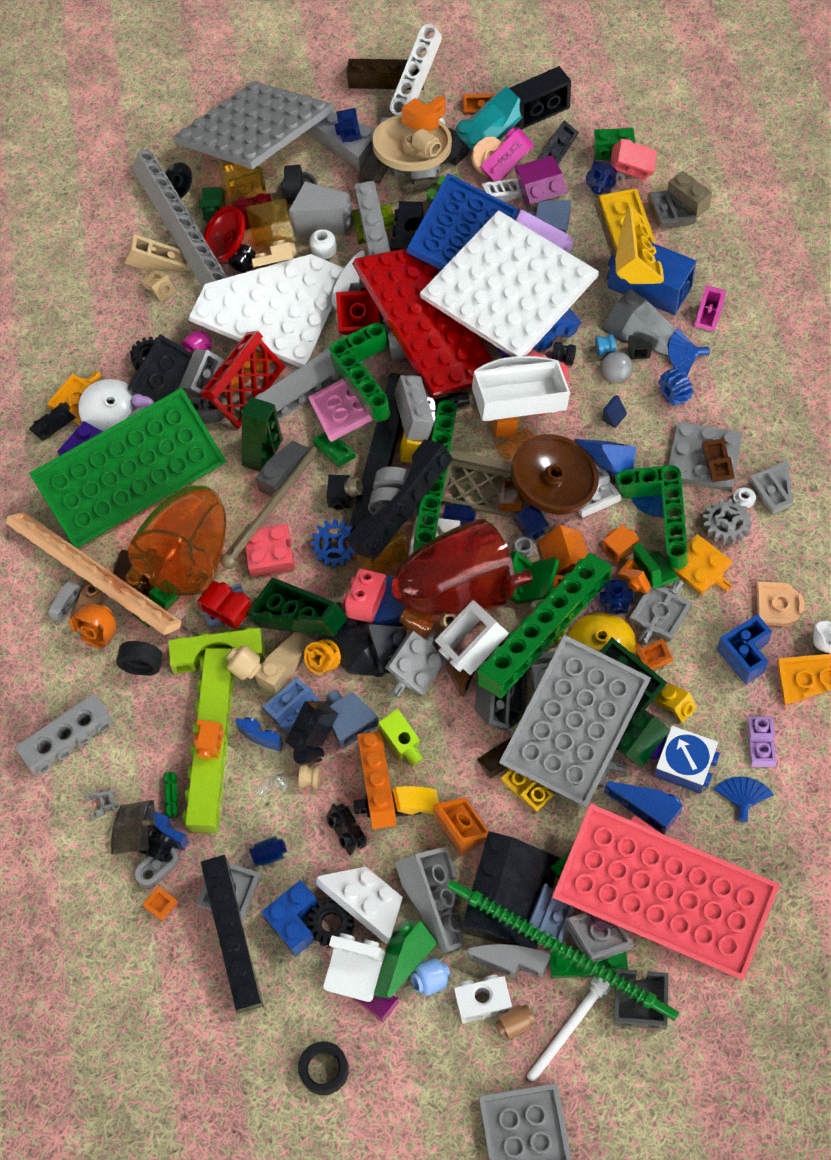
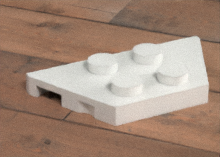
[315,867,403,945]

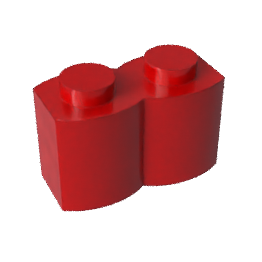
[197,581,251,629]

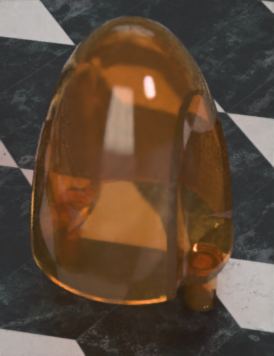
[125,485,226,596]

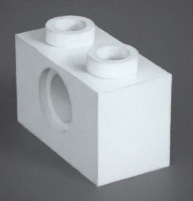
[454,975,512,1024]

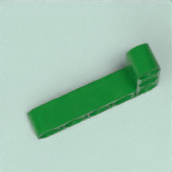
[329,323,390,422]
[616,465,689,570]

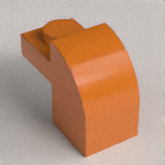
[402,95,446,131]

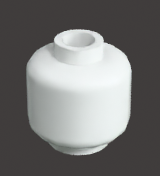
[309,229,337,260]

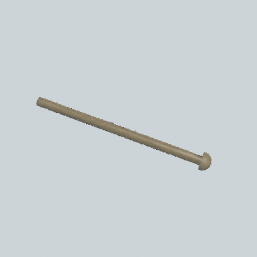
[220,446,319,569]

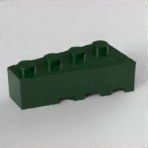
[246,577,348,636]

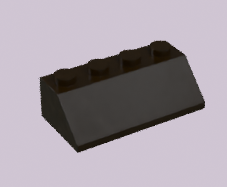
[347,58,424,90]

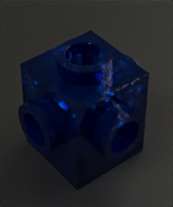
[586,161,618,195]
[599,580,633,615]

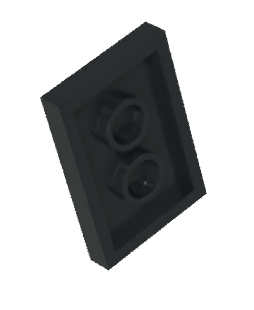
[128,334,193,403]

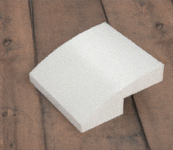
[577,464,621,518]

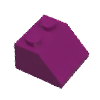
[514,155,568,206]

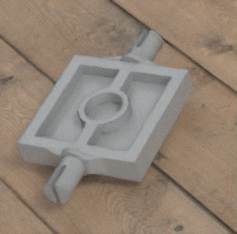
[629,579,693,645]
[385,630,447,698]

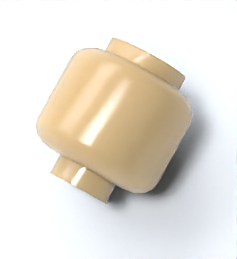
[226,645,262,680]

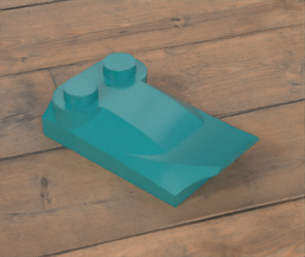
[455,86,522,151]

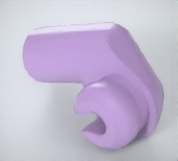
[132,394,154,408]

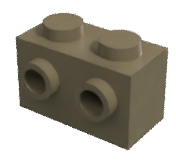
[667,171,712,218]

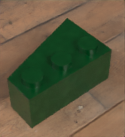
[241,397,283,472]
[599,637,667,717]

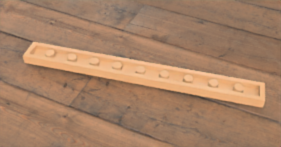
[6,512,182,635]

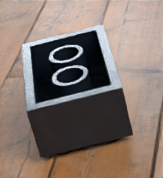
[509,66,571,130]

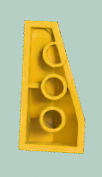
[615,206,664,284]

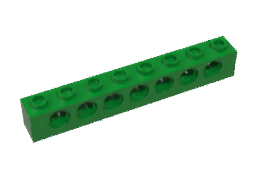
[477,552,612,699]

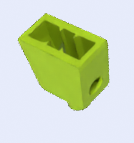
[377,708,424,767]

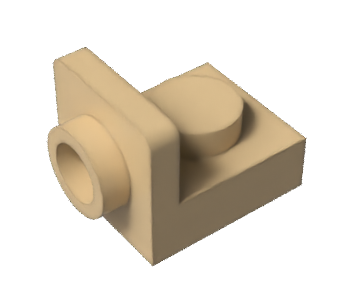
[141,270,176,302]

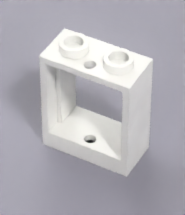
[435,600,509,675]

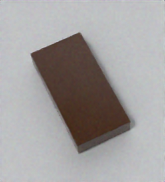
[499,479,523,512]

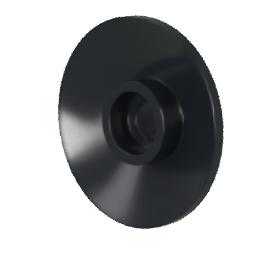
[165,162,192,199]

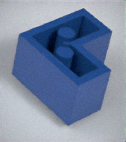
[533,308,582,351]
[717,614,772,685]
[261,880,318,957]

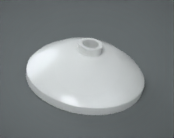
[78,379,137,431]

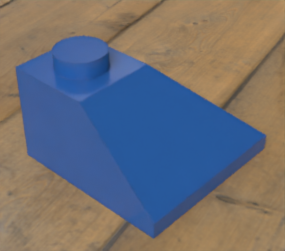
[574,438,636,476]

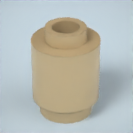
[412,129,441,157]

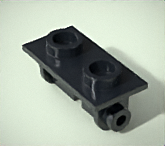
[29,402,76,441]
[326,803,367,856]
[131,828,180,862]

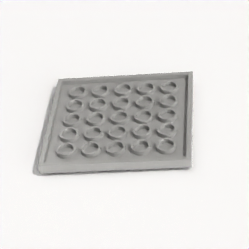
[173,81,335,169]

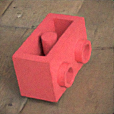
[609,139,657,179]
[343,568,386,623]

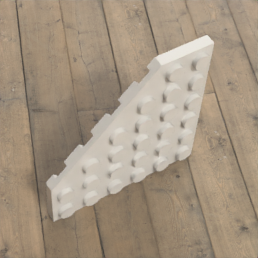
[189,254,344,368]

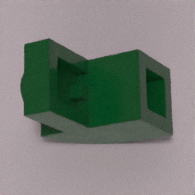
[199,187,226,220]

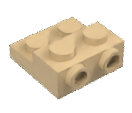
[252,240,296,270]

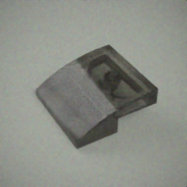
[111,800,155,854]

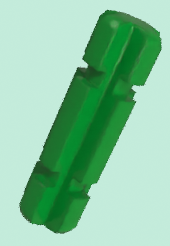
[163,772,178,819]

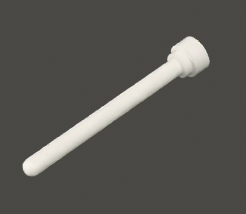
[527,975,613,1082]

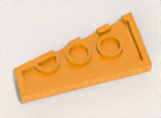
[777,654,831,706]

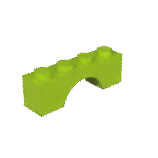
[169,627,265,674]

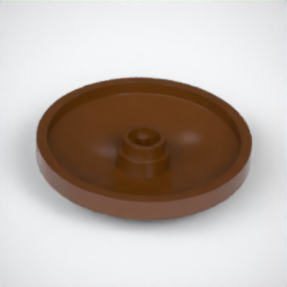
[511,434,599,515]

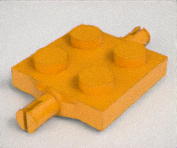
[47,370,102,425]
[672,534,733,595]

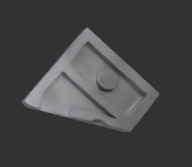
[647,191,697,228]

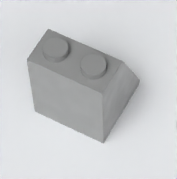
[289,181,354,238]

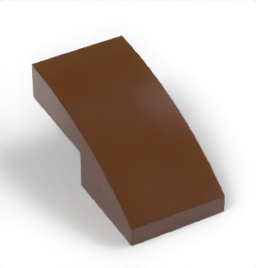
[702,438,735,483]

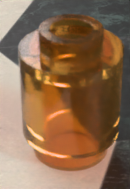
[399,606,435,636]

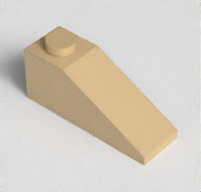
[124,234,190,270]
[255,632,315,695]

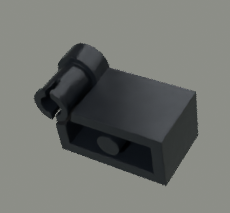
[285,701,338,764]

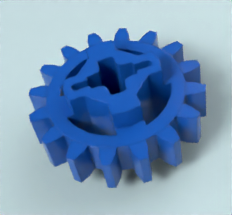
[310,519,356,568]

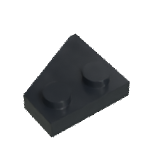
[364,624,407,673]

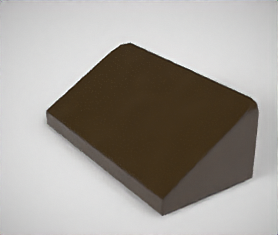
[477,737,512,779]

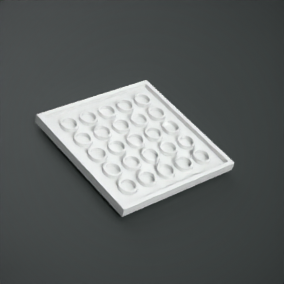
[420,210,599,357]

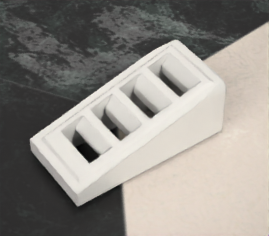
[481,179,522,202]

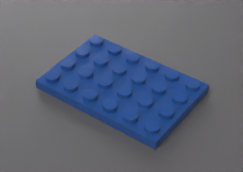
[406,173,519,270]

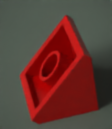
[336,290,380,335]

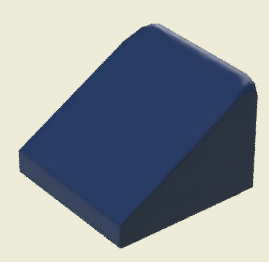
[602,395,627,428]

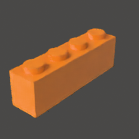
[357,731,397,830]

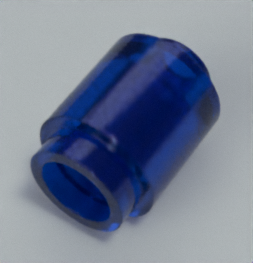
[443,503,476,528]
[249,835,288,867]

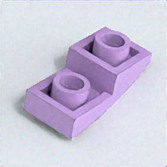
[748,716,777,767]

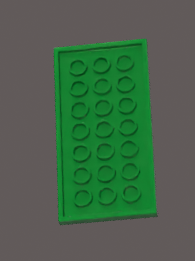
[29,388,227,549]

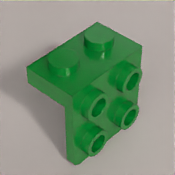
[498,551,559,604]

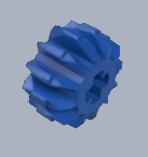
[659,367,693,406]

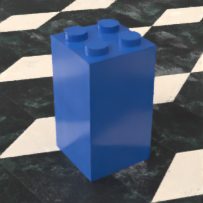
[606,242,697,315]

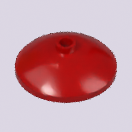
[203,206,246,264]

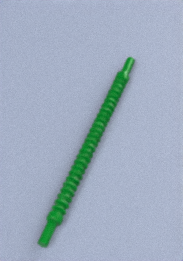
[447,880,679,1021]

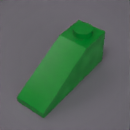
[374,920,437,998]

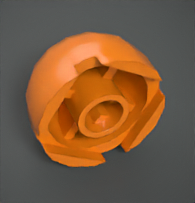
[69,604,117,648]

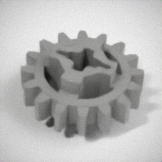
[702,498,752,545]

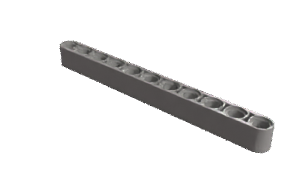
[132,149,228,288]

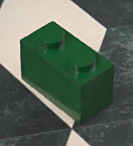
[616,707,670,768]

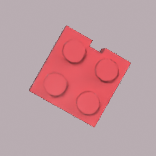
[246,524,295,577]

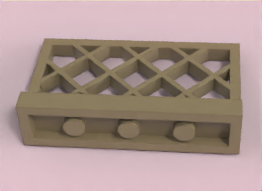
[441,450,529,521]

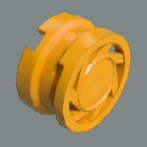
[304,639,341,674]

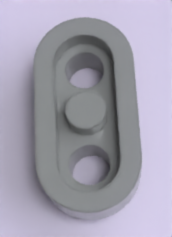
[135,847,180,888]

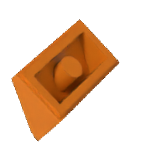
[463,94,495,114]

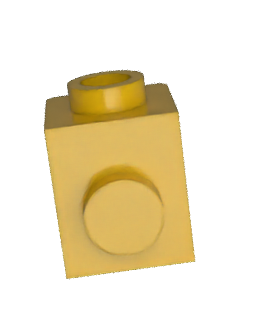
[654,683,696,723]

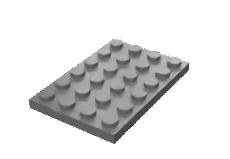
[499,635,651,808]

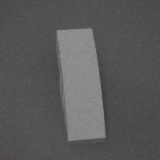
[467,944,550,979]

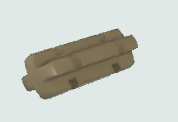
[403,174,440,194]

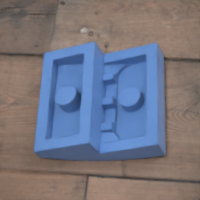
[262,677,321,734]

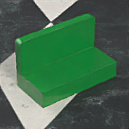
[632,543,678,589]

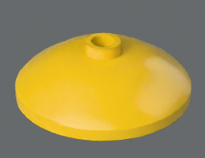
[568,612,636,655]

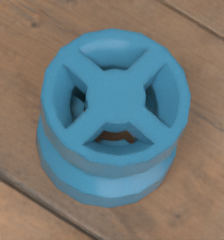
[595,333,616,357]

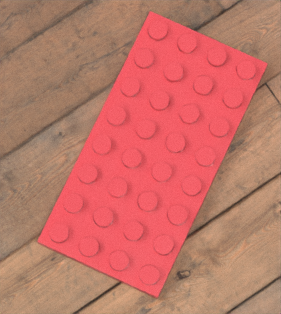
[552,804,780,981]

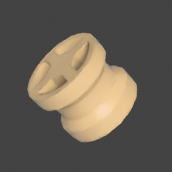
[299,764,322,789]

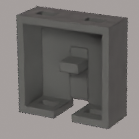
[613,969,668,1030]

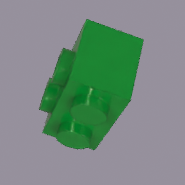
[593,128,635,160]

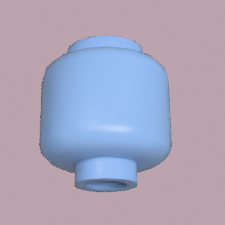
[410,958,450,996]

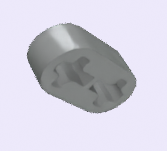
[49,581,82,622]

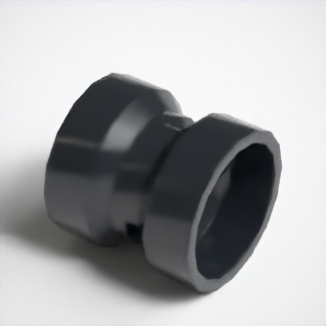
[229,244,256,273]
[551,342,576,366]

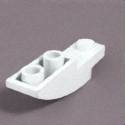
[331,251,365,323]

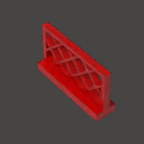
[199,331,285,428]

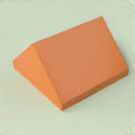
[538,525,588,575]
[433,797,489,856]

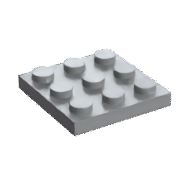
[669,422,742,491]
[479,1083,572,1160]

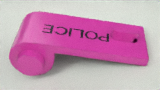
[480,127,534,182]

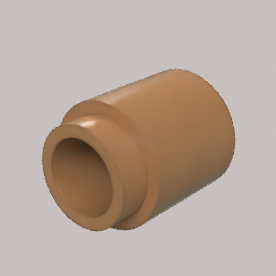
[495,1004,535,1040]

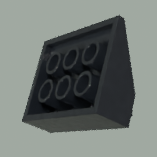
[462,831,560,950]

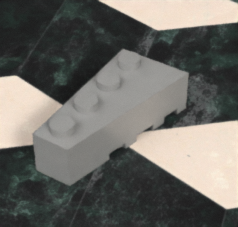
[305,112,375,173]

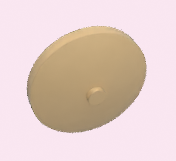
[373,114,452,172]

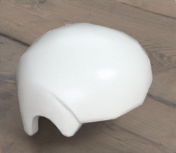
[813,621,831,654]

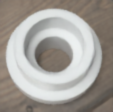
[733,487,756,508]

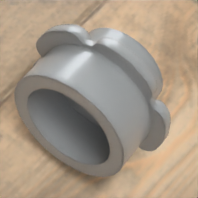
[512,537,534,557]

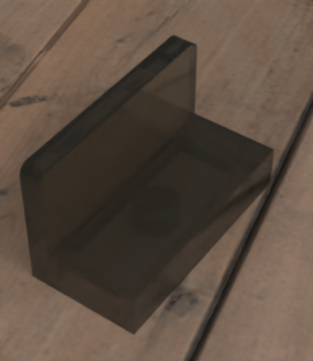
[358,149,389,184]

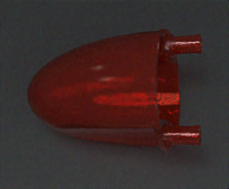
[392,519,533,615]

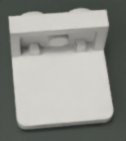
[324,933,386,1002]

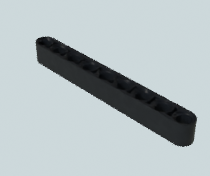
[350,373,410,533]

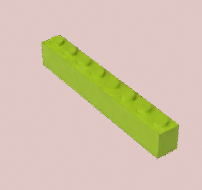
[183,648,234,833]

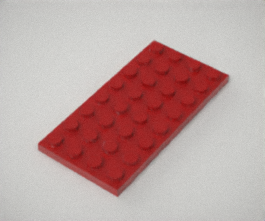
[352,248,493,398]

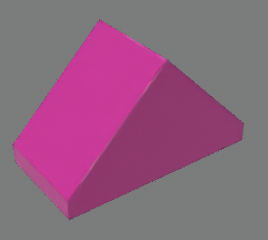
[695,285,727,332]

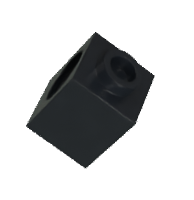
[326,475,351,510]

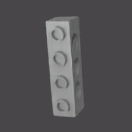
[15,693,114,776]

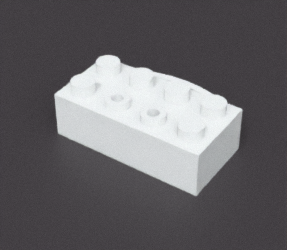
[472,356,570,421]

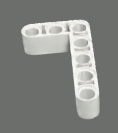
[390,24,445,124]

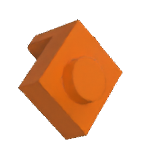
[618,559,652,594]
[635,638,674,671]

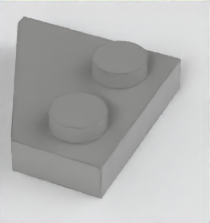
[749,460,793,515]

